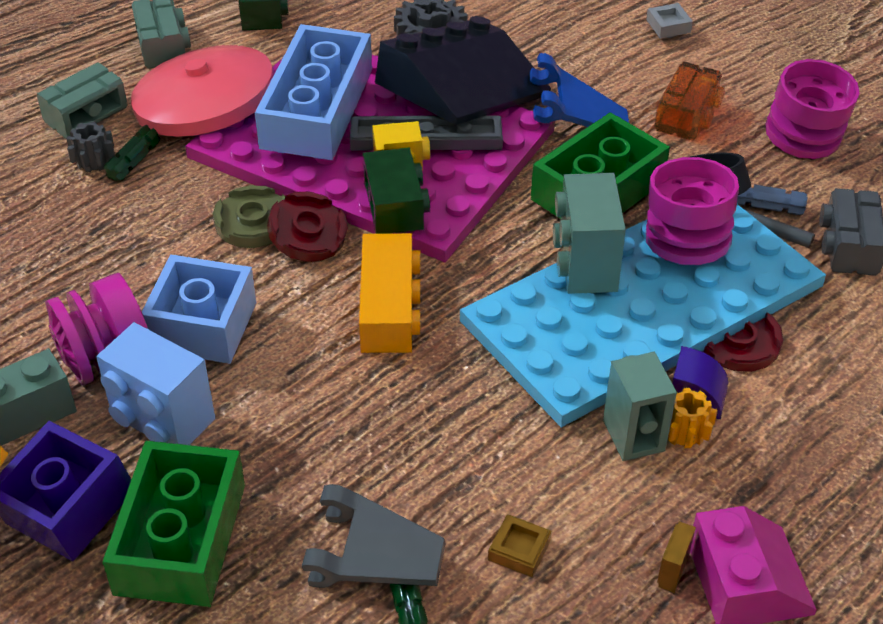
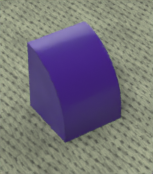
[672,346,728,419]

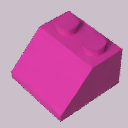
[690,506,817,624]

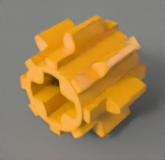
[668,388,717,449]

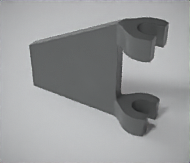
[302,484,446,588]

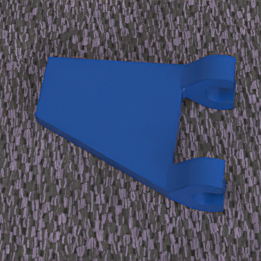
[529,53,629,127]

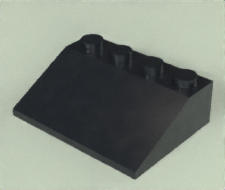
[375,16,551,125]

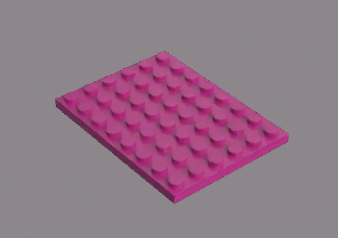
[185,55,555,263]

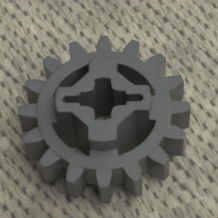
[394,0,468,35]

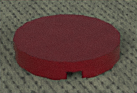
[267,191,348,262]
[702,313,783,372]

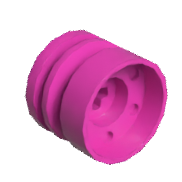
[765,59,860,159]
[646,157,739,265]
[45,273,148,386]

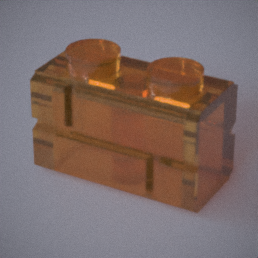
[654,61,725,141]

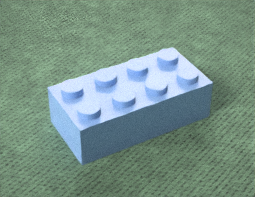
[255,24,372,160]

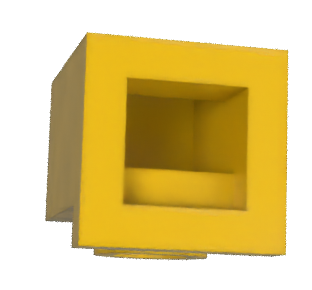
[372,121,430,171]

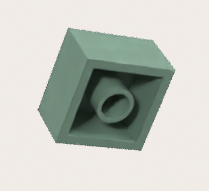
[553,173,626,294]

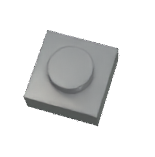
[646,3,693,39]

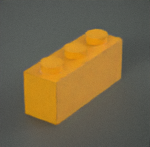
[359,233,420,353]

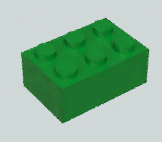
[531,112,670,219]
[102,440,245,607]

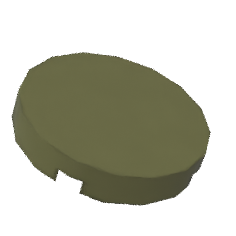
[213,185,285,248]

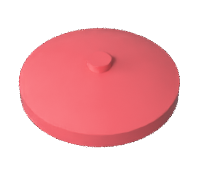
[131,45,274,137]

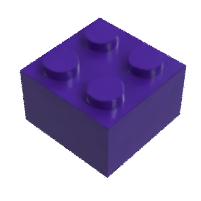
[0,421,131,562]

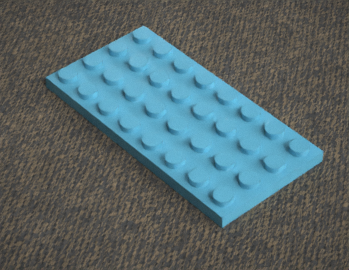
[460,204,826,428]

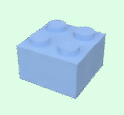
[142,254,257,364]
[96,322,215,445]

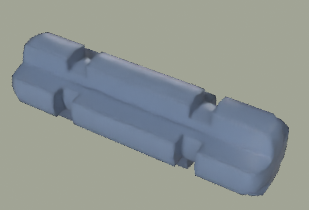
[737,184,808,215]

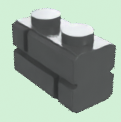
[819,188,883,276]

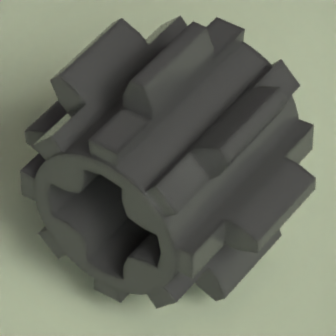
[66,121,115,172]

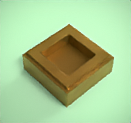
[488,514,552,578]
[657,521,696,593]

